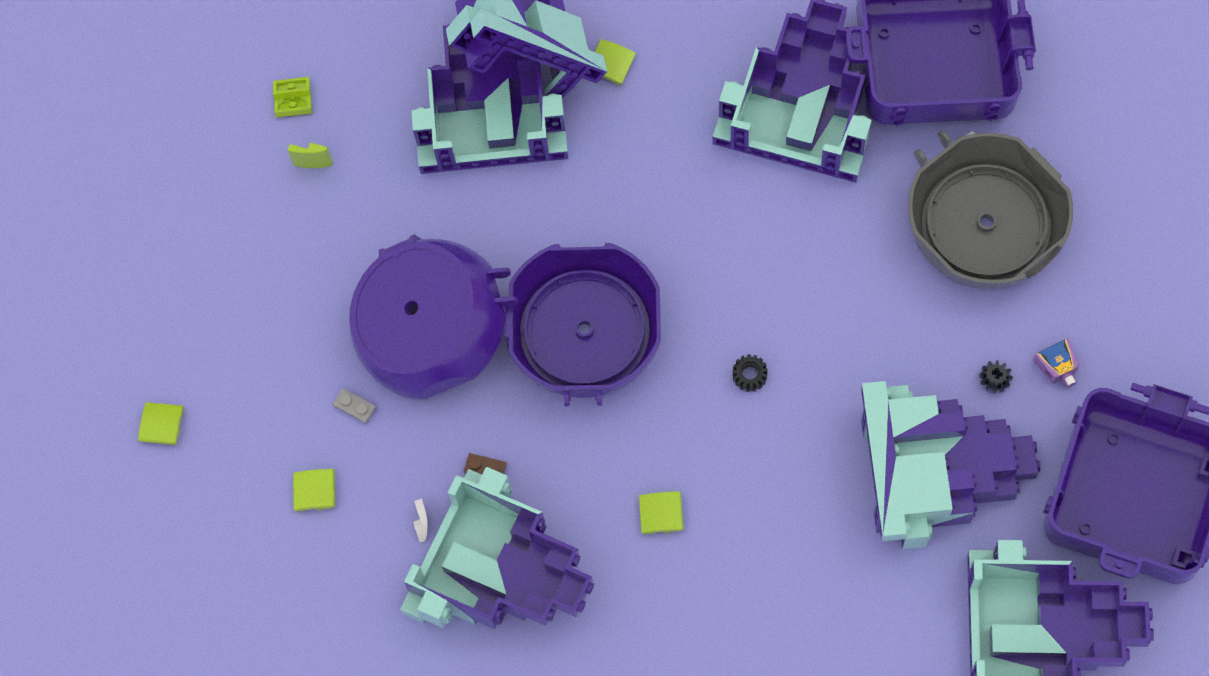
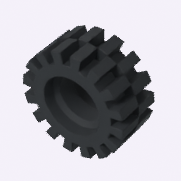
[733,354,768,392]

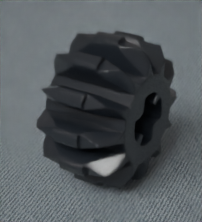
[979,360,1013,393]

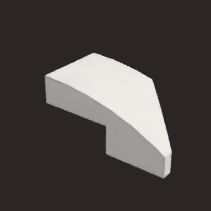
[413,498,428,542]

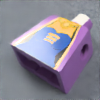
[1033,338,1079,388]

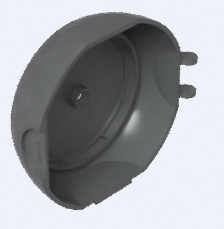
[908,130,1073,289]

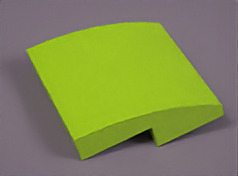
[594,39,636,86]
[273,77,312,118]
[287,142,333,168]
[138,402,184,445]
[293,469,335,512]
[639,491,684,535]

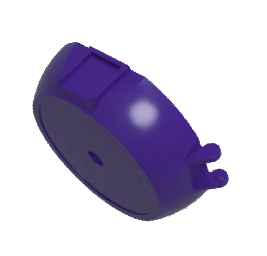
[349,234,519,399]
[505,243,661,407]

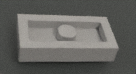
[333,388,376,424]

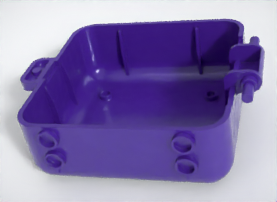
[845,0,1036,127]
[1043,383,1209,584]

